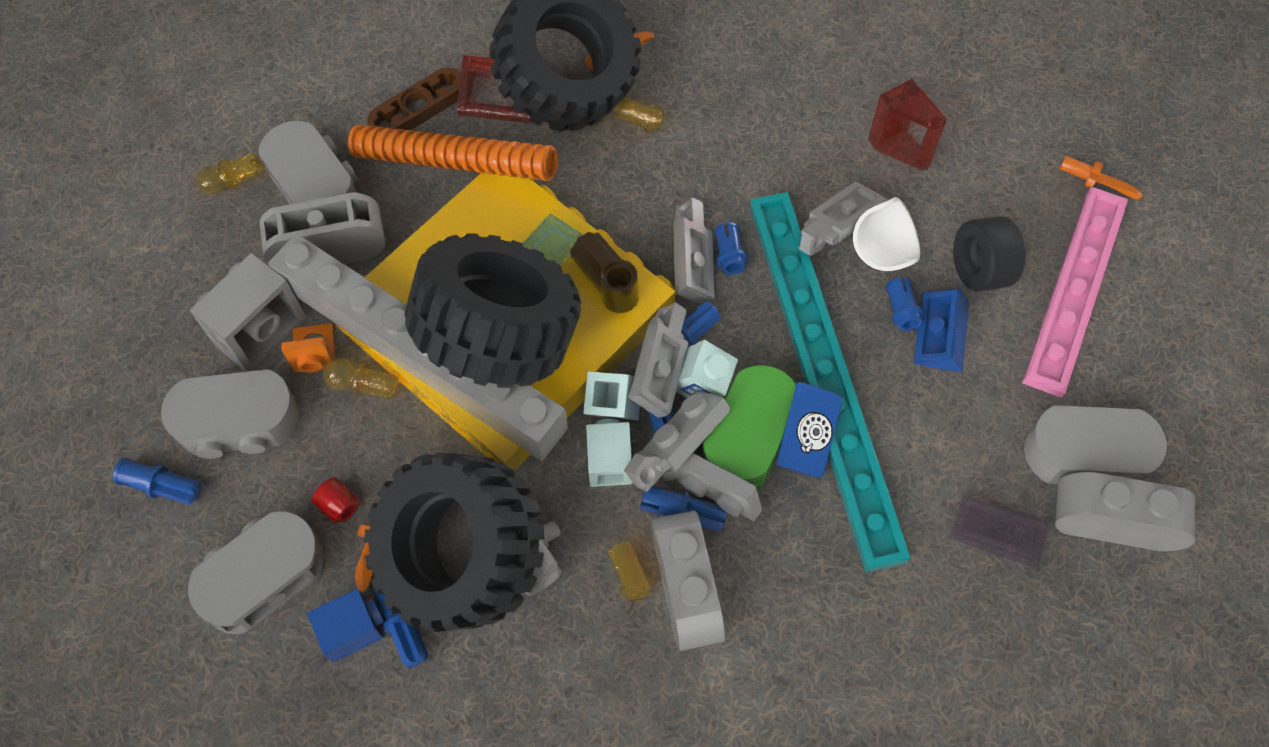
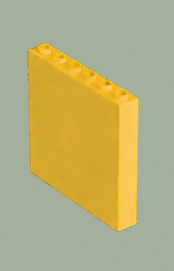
[335,172,676,471]

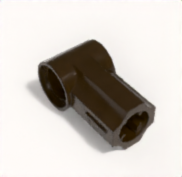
[570,232,639,313]

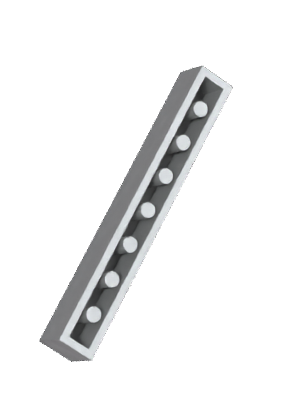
[268,233,568,461]

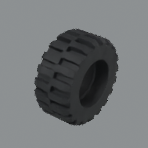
[489,0,641,131]
[404,233,581,388]
[364,452,545,632]

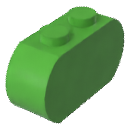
[702,365,796,489]

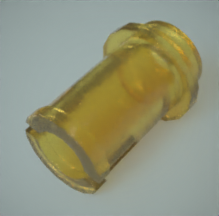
[614,96,664,133]
[608,541,653,602]

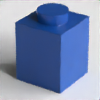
[307,588,385,663]

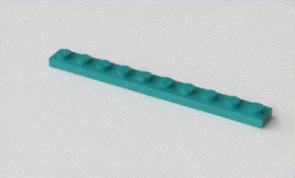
[749,192,910,573]

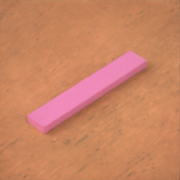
[1022,186,1128,398]

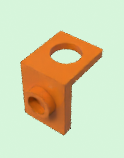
[281,323,336,373]

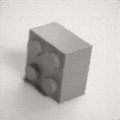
[189,253,307,372]

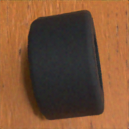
[953,216,1026,292]

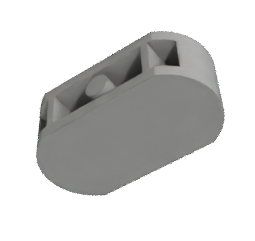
[258,121,358,205]
[259,192,385,267]
[161,369,300,459]
[1024,405,1167,484]
[1055,472,1196,551]
[651,510,725,652]
[188,511,325,634]

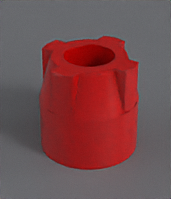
[311,477,361,524]

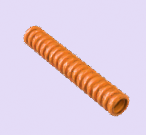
[348,124,558,181]

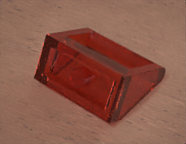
[457,55,531,124]
[868,79,947,171]

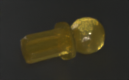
[196,154,263,195]
[323,358,398,399]

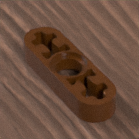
[368,68,465,130]

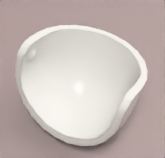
[853,197,920,271]

